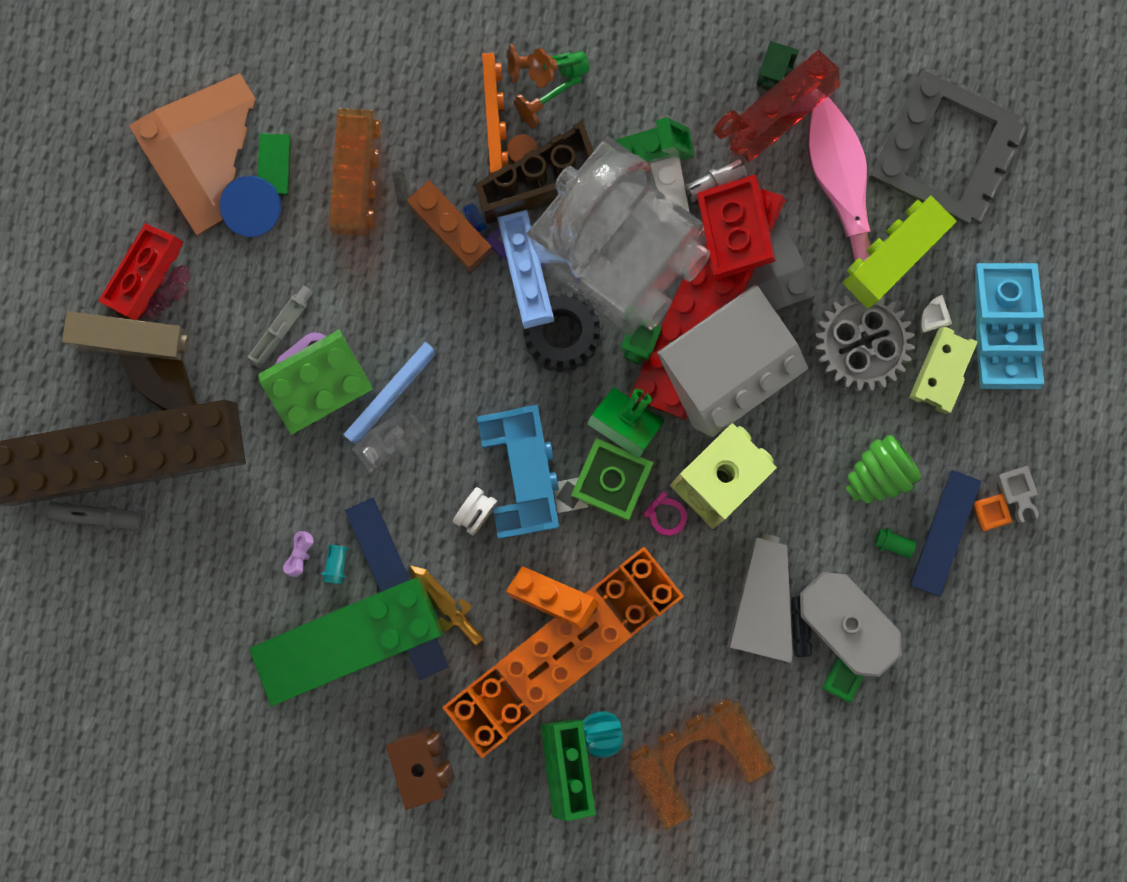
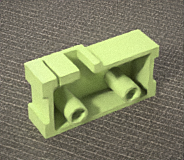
[909,326,978,414]

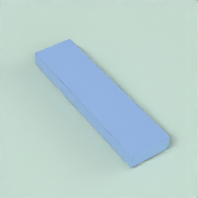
[497,210,554,329]
[343,342,435,444]

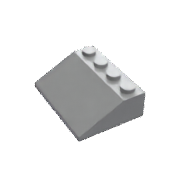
[657,285,808,437]

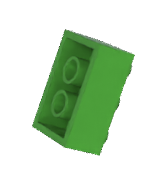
[258,329,373,435]

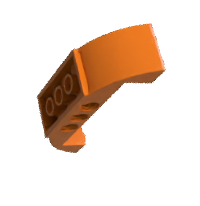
[442,547,684,758]

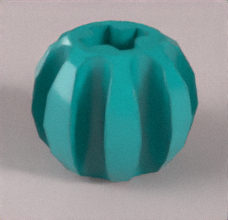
[583,711,623,758]

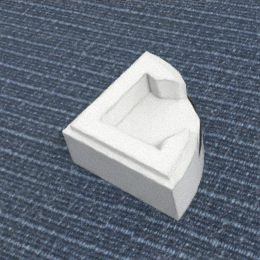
[920,295,952,334]

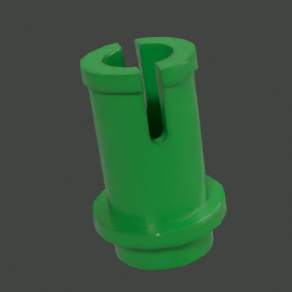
[874,527,916,559]

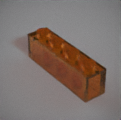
[329,108,382,236]

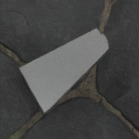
[727,534,793,663]

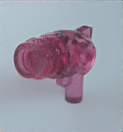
[144,266,190,320]

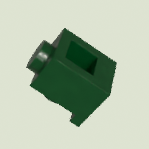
[756,41,799,93]

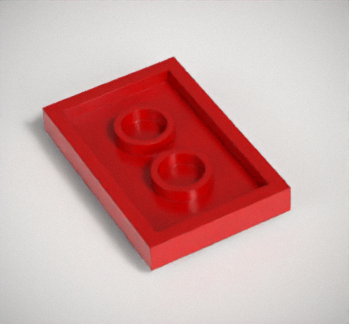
[697,174,776,280]
[98,223,184,320]

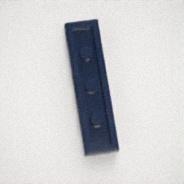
[909,470,981,597]

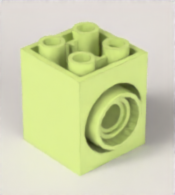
[669,423,777,529]

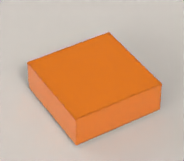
[973,493,1013,532]

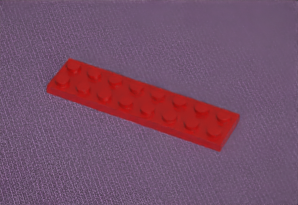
[629,180,786,421]

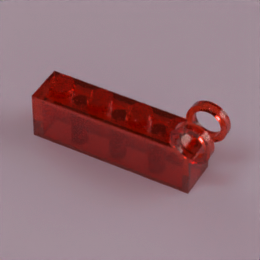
[714,49,840,162]

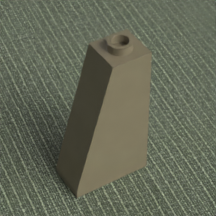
[62,311,189,361]

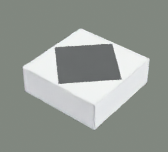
[554,478,588,513]

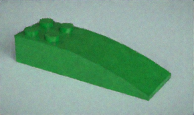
[249,577,444,706]

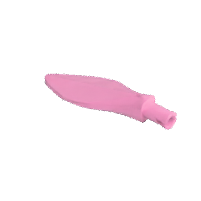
[808,92,871,261]

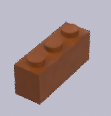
[407,180,493,274]

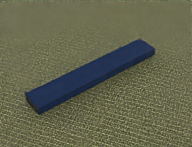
[345,498,449,680]

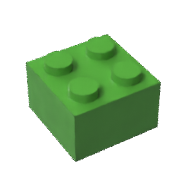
[571,438,653,522]

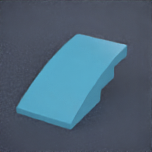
[975,263,1044,389]

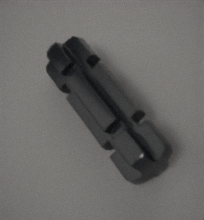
[791,596,812,657]

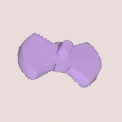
[283,531,314,577]

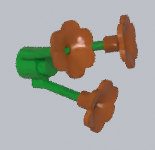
[507,44,589,129]

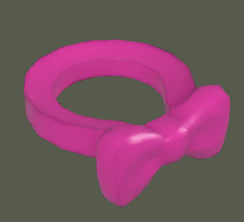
[643,491,687,536]

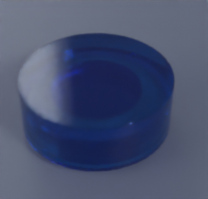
[462,202,487,233]

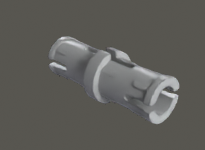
[684,159,747,203]

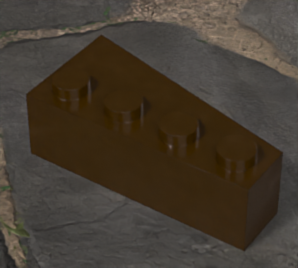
[475,120,602,224]

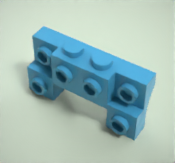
[477,404,559,539]

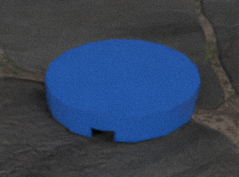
[219,175,282,237]

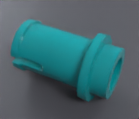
[321,545,348,584]

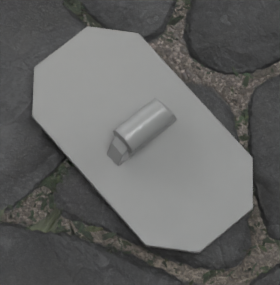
[800,572,902,677]

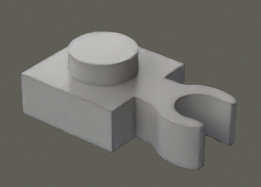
[996,465,1039,523]

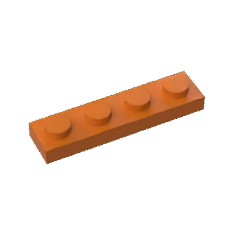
[482,53,509,174]

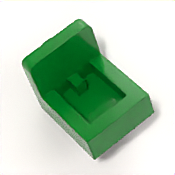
[619,316,662,364]

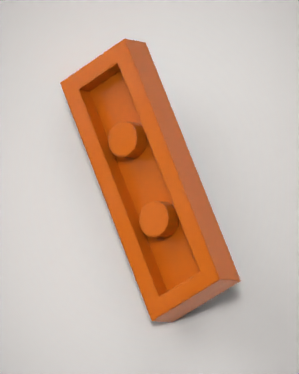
[506,566,599,629]

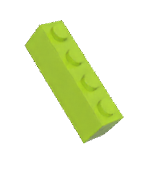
[842,195,957,309]

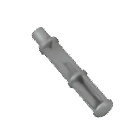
[247,285,313,368]

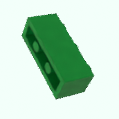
[540,718,596,821]

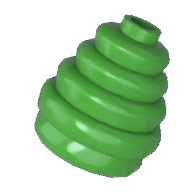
[846,435,922,504]

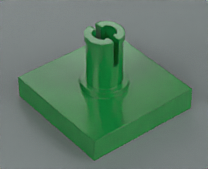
[587,387,665,458]

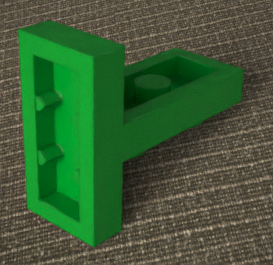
[610,117,695,172]

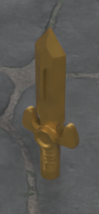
[410,566,484,646]

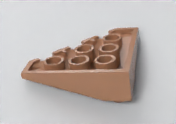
[128,73,256,236]

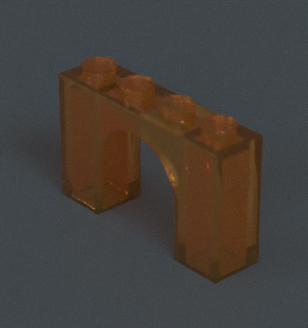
[627,698,775,831]

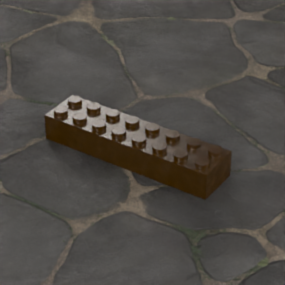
[0,399,246,506]

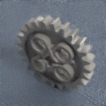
[814,295,915,392]

